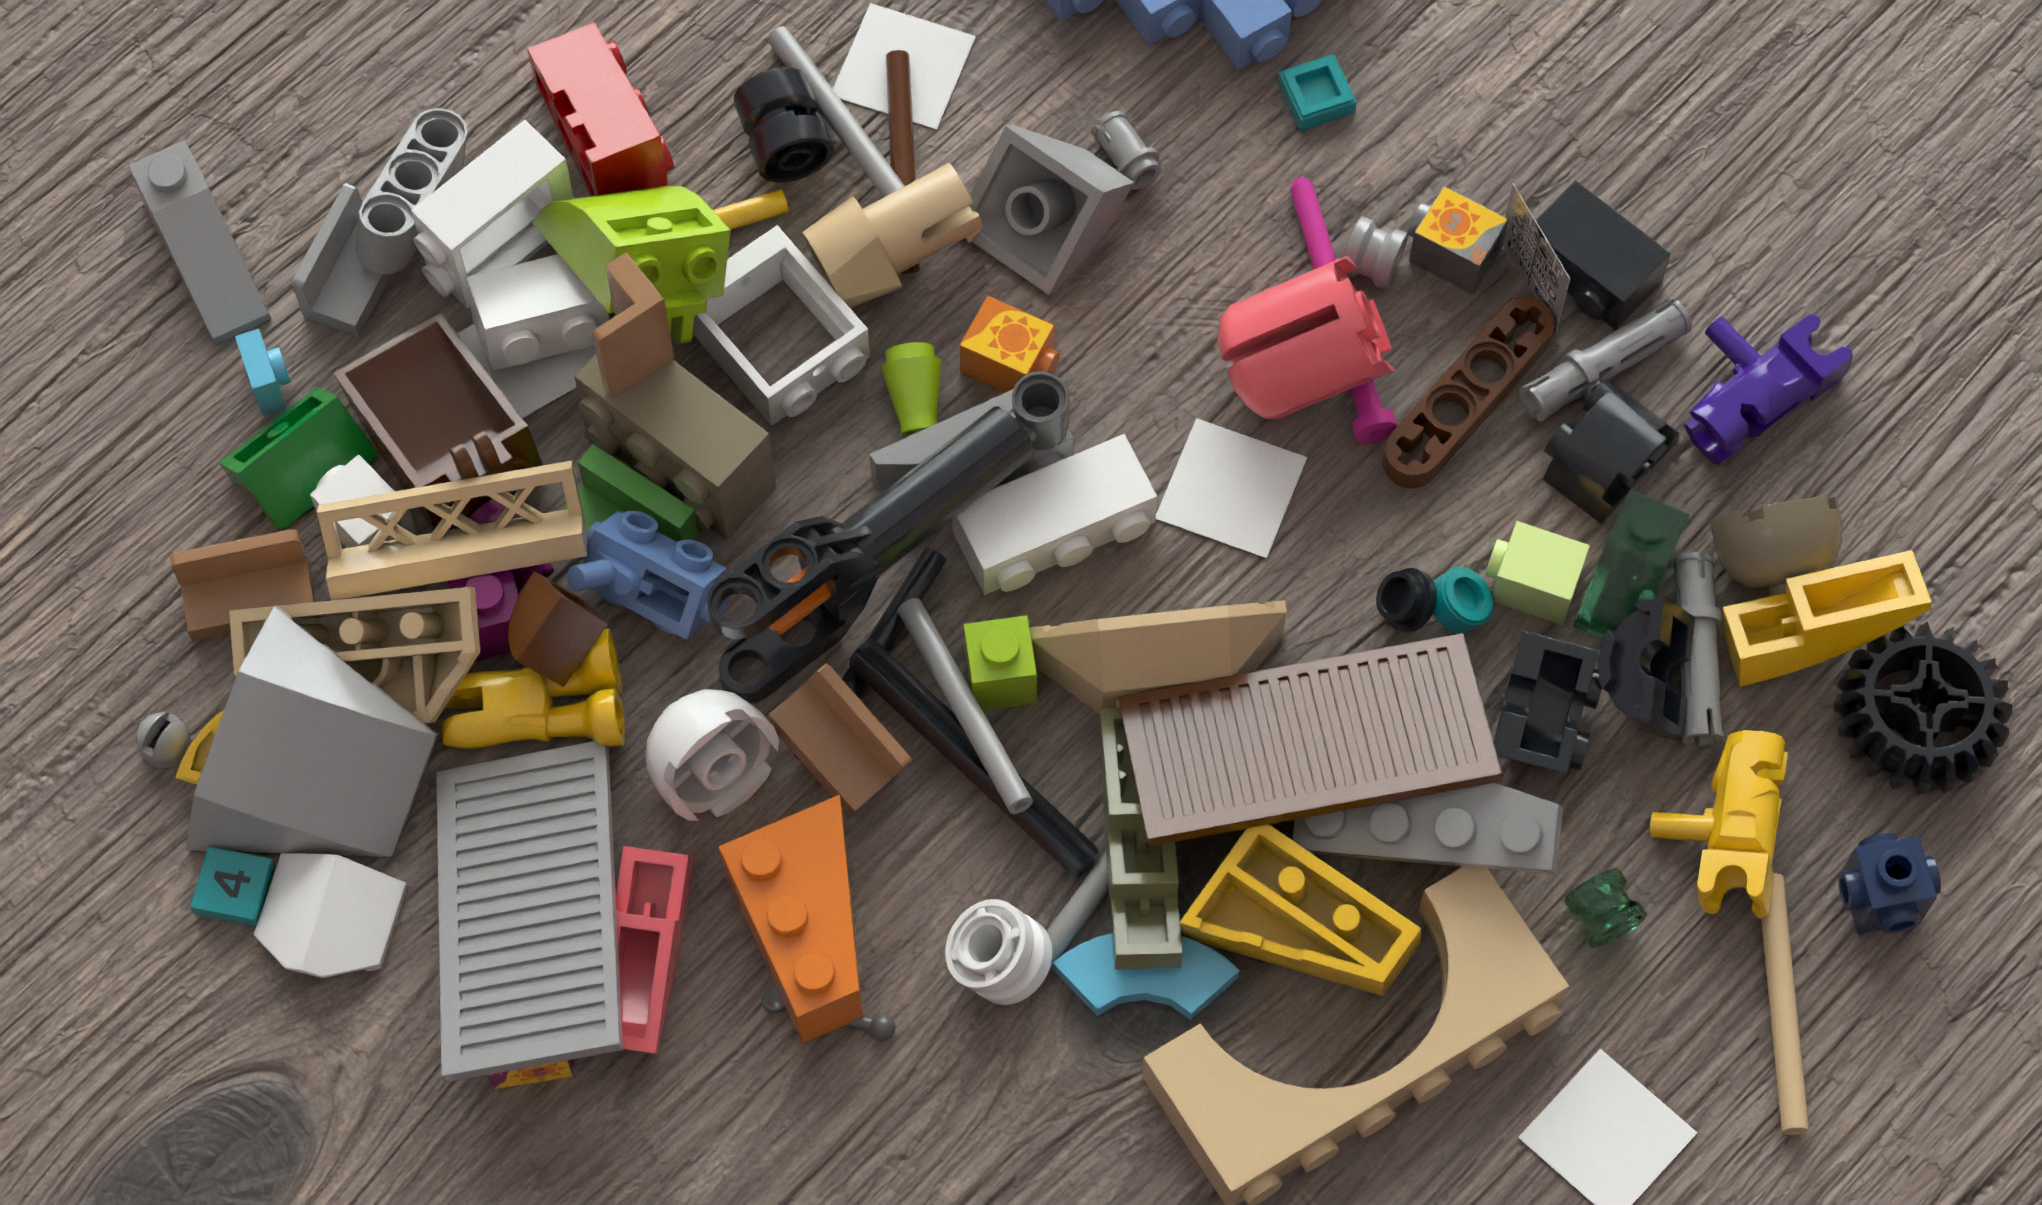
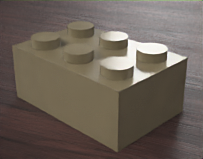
[574,354,776,540]

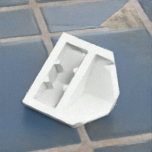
[254,853,408,978]

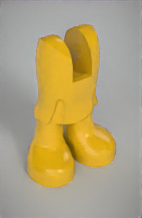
[441,628,626,749]

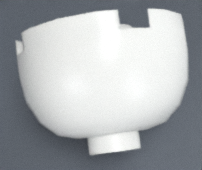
[645,689,779,821]

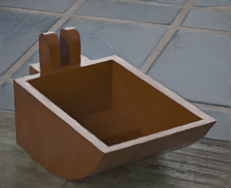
[333,311,543,530]

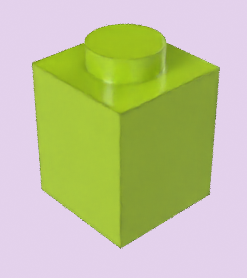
[963,615,1037,711]

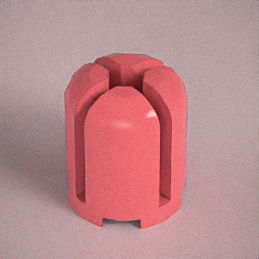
[1217,256,1396,419]

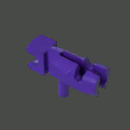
[1684,314,1853,465]

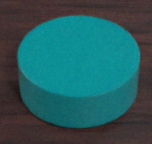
[1433,567,1493,634]

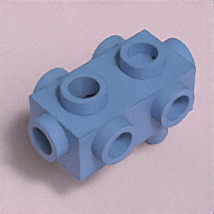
[568,511,730,640]

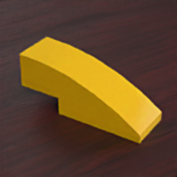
[1722,550,1932,687]

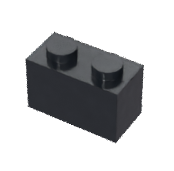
[1536,180,1671,330]

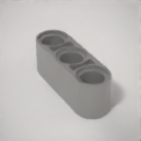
[356,108,468,274]

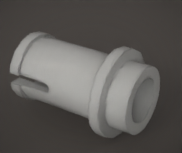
[1091,110,1161,190]

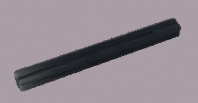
[849,639,1099,877]

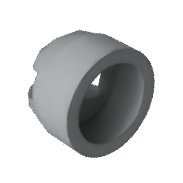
[136,712,192,768]

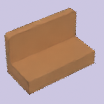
[592,252,674,398]
[170,529,316,642]
[766,663,912,816]

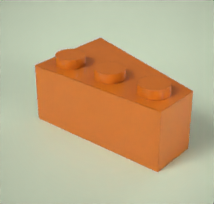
[718,795,863,1044]

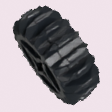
[1834,621,2013,796]

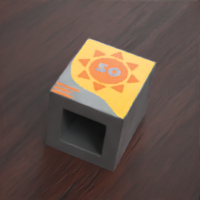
[1407,186,1509,294]

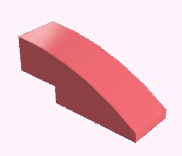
[616,846,695,1053]

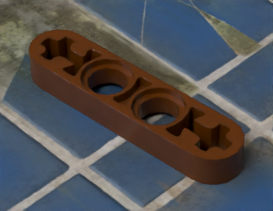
[1382,296,1554,489]

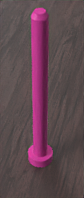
[1290,177,1398,444]

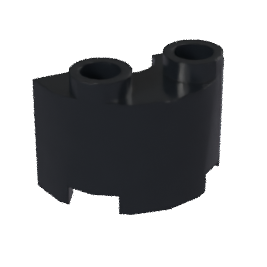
[1543,381,1679,524]
[1597,595,1695,742]
[1493,631,1602,774]

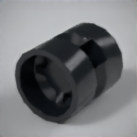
[733,67,834,183]

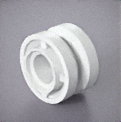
[945,899,1052,1005]

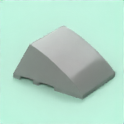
[186,605,438,857]

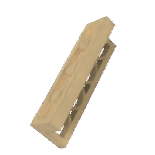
[317,461,587,600]

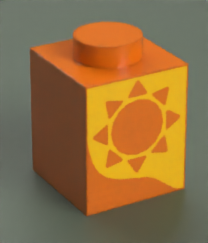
[959,295,1060,393]

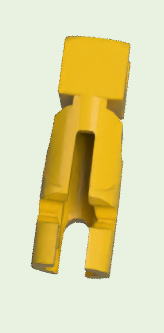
[1650,730,1788,918]

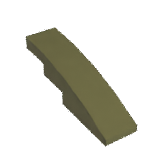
[1099,708,1183,970]

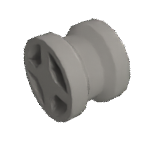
[1344,216,1408,291]

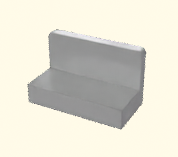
[292,183,392,337]

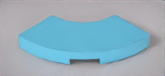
[1052,933,1240,1020]

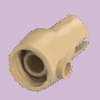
[802,163,983,308]

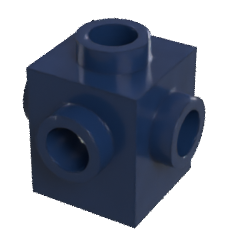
[1838,833,1941,935]

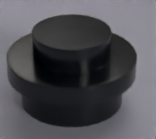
[1376,568,1437,632]

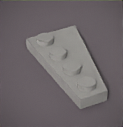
[1293,783,1563,874]

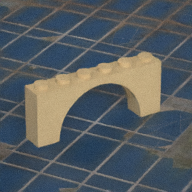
[1142,867,1569,1205]

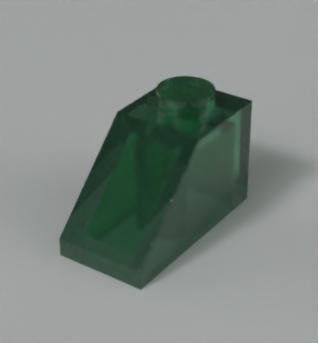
[1573,490,1689,639]

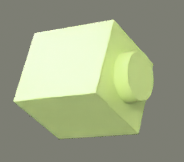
[1485,521,1590,625]

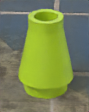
[880,342,942,438]

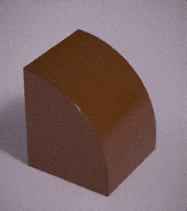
[508,571,608,687]

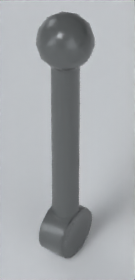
[761,986,896,1041]

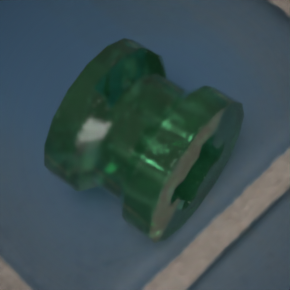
[1563,868,1647,948]

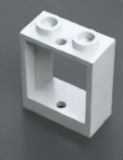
[411,120,574,309]
[693,225,870,426]

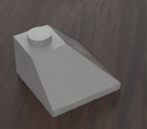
[970,125,1134,295]

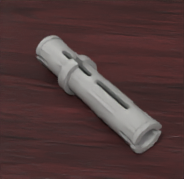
[1519,297,1692,422]
[1673,552,1724,747]

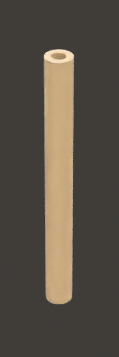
[1761,873,1809,1135]

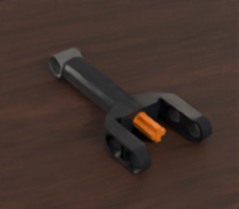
[707,371,1069,703]

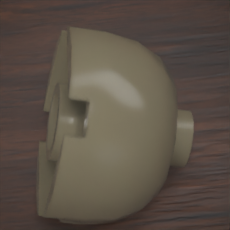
[1710,496,1842,596]

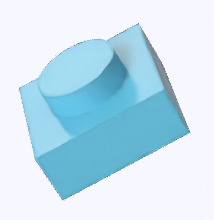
[235,329,291,416]

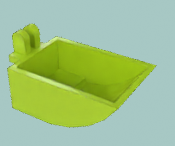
[532,186,731,344]

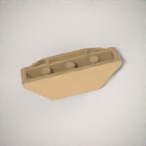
[229,587,480,723]
[1030,600,1287,714]

